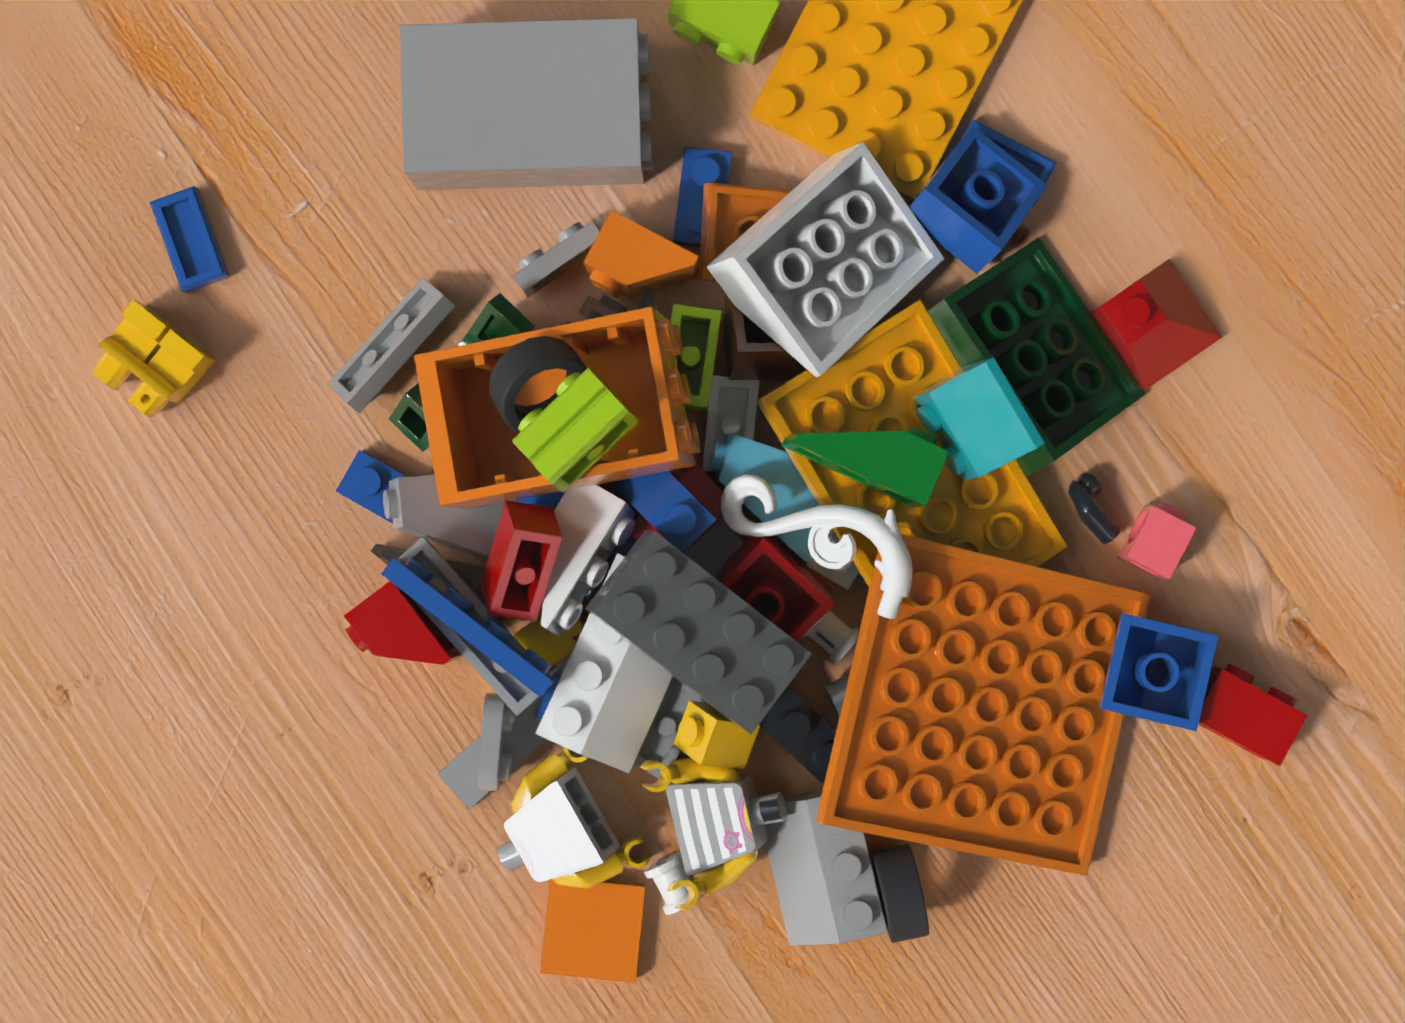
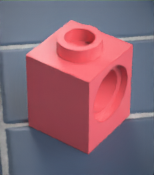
[1117,502,1196,579]

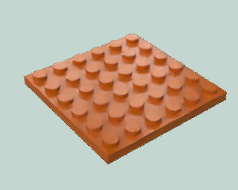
[816,534,1151,876]

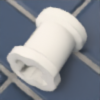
[802,609,859,664]
[644,852,703,915]

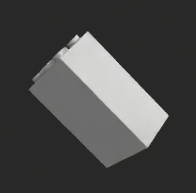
[400,18,653,190]

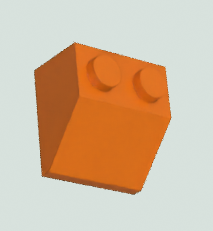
[583,210,699,299]

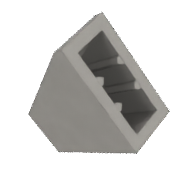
[383,474,516,561]

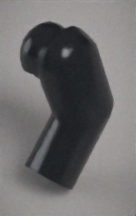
[1068,472,1121,544]

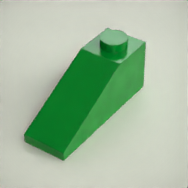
[782,428,949,508]

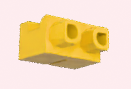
[92,299,216,418]

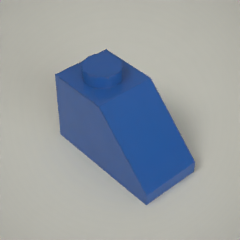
[613,471,716,553]

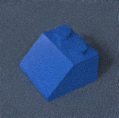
[909,126,1047,274]
[1099,613,1218,731]

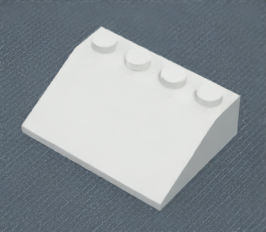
[706,142,945,377]

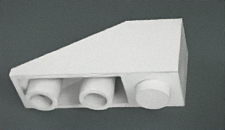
[541,485,636,637]

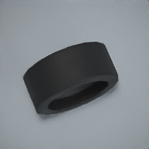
[489,336,587,434]
[871,844,929,943]

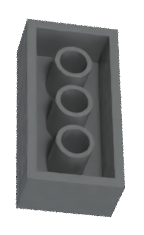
[585,530,812,734]

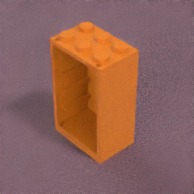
[414,307,700,510]

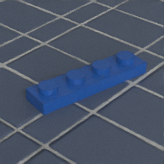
[381,557,555,697]

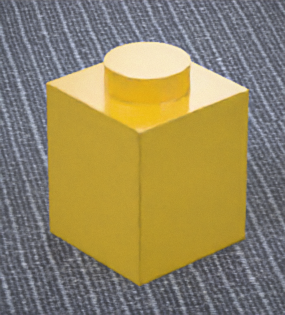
[673,700,760,769]

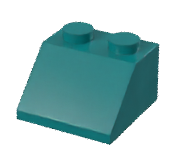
[914,357,1044,480]

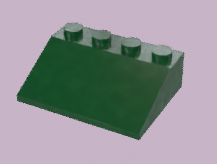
[927,237,1146,477]

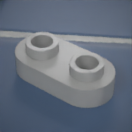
[477,693,515,791]

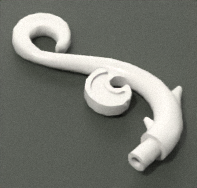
[721,474,913,619]

